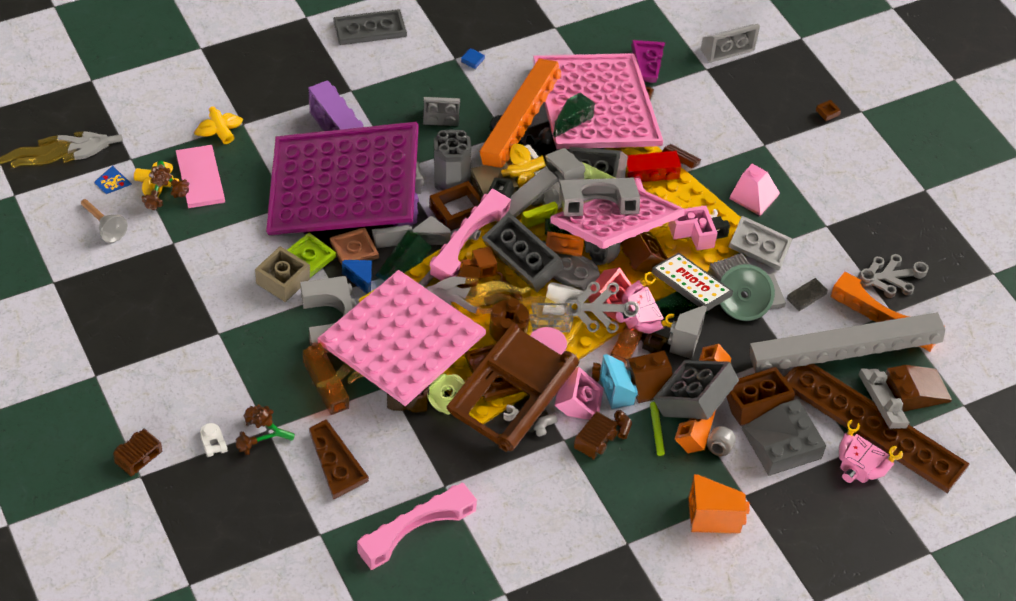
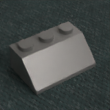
[700,24,760,63]

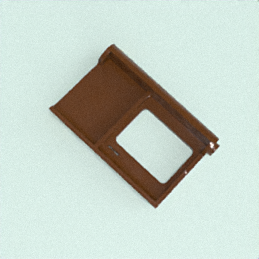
[446,322,580,451]

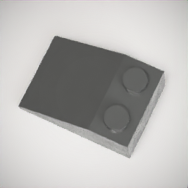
[569,147,628,178]

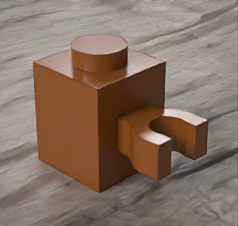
[462,247,498,279]

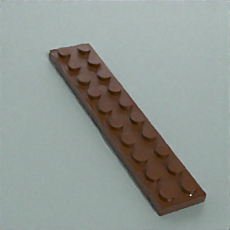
[784,364,970,494]

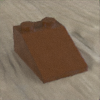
[886,365,952,412]

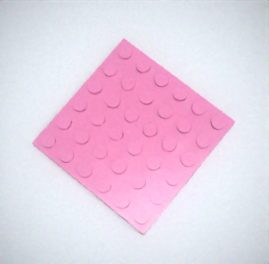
[317,270,486,406]

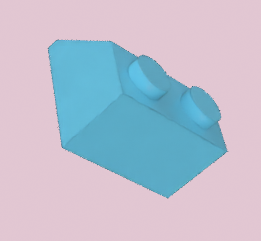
[599,354,638,409]

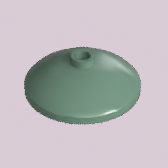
[720,264,775,321]

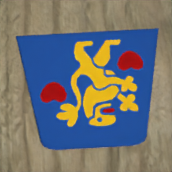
[95,166,132,194]

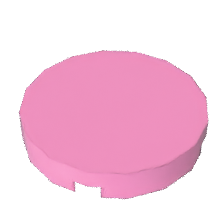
[530,327,567,355]

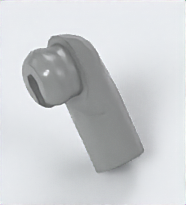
[533,413,557,436]

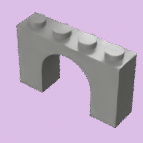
[559,178,640,216]
[300,276,355,355]

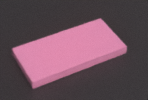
[176,145,225,208]

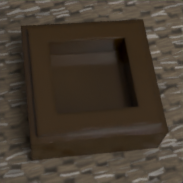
[642,332,668,353]

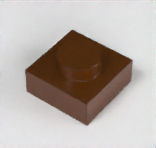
[816,100,841,121]

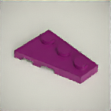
[631,40,665,83]

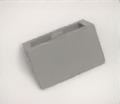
[372,225,413,248]

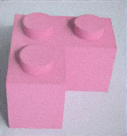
[668,206,718,251]

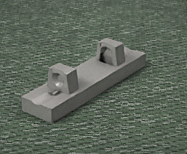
[858,369,909,428]

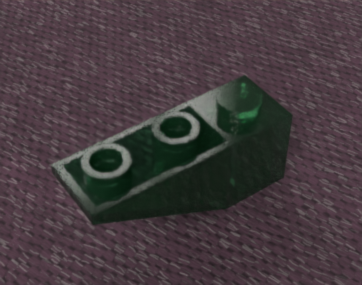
[553,93,595,137]

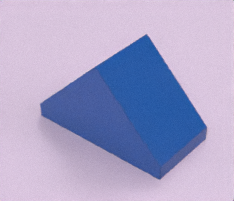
[342,260,372,294]

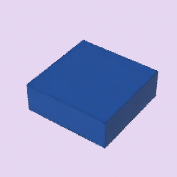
[461,48,485,69]

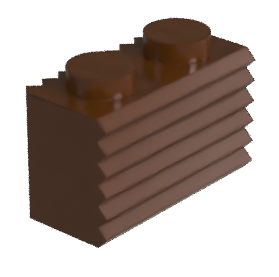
[574,411,618,459]
[113,428,163,477]

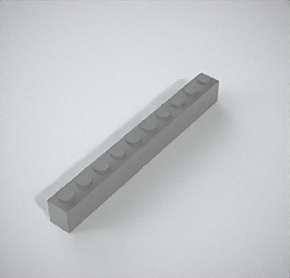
[749,312,946,373]

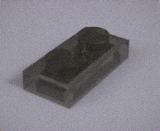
[787,278,828,311]

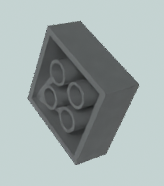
[653,360,739,420]
[742,399,826,476]

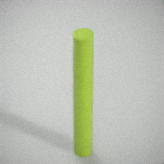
[650,402,665,456]

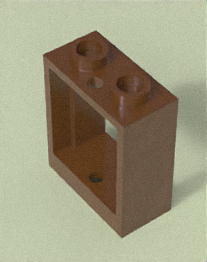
[429,181,481,231]

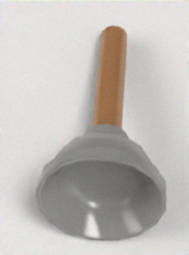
[81,199,128,243]

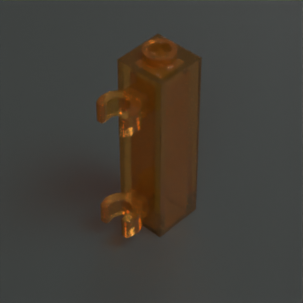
[303,343,349,415]

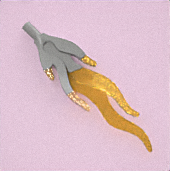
[0,132,123,168]
[424,276,556,314]

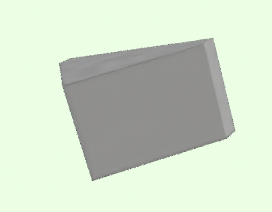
[412,216,450,245]

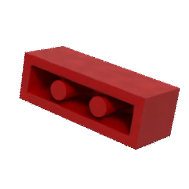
[625,151,682,182]

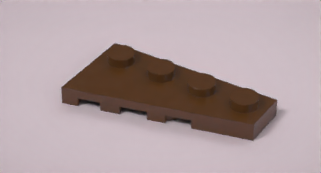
[309,419,369,500]

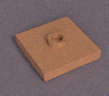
[330,227,379,265]

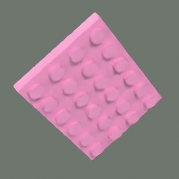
[551,188,685,249]

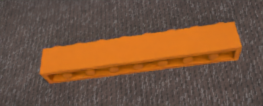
[479,58,561,168]

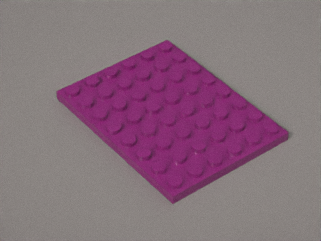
[266,122,419,235]

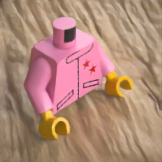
[616,272,677,334]
[839,420,903,483]

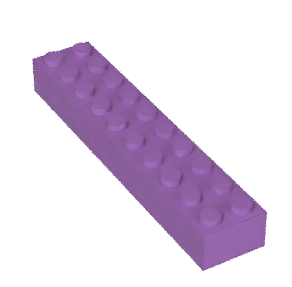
[309,80,419,227]

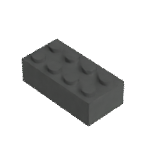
[482,212,564,292]

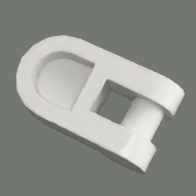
[200,423,228,457]

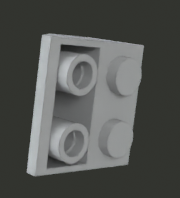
[423,97,460,126]

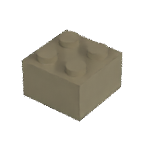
[255,246,310,302]

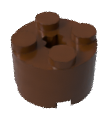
[489,298,529,342]

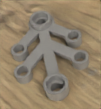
[857,254,928,298]
[564,282,639,333]

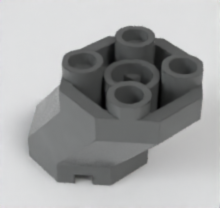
[434,130,471,191]

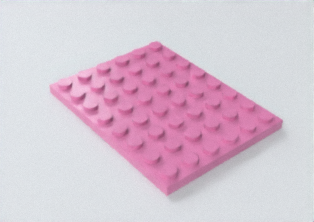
[533,53,663,149]

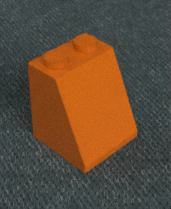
[688,474,750,533]

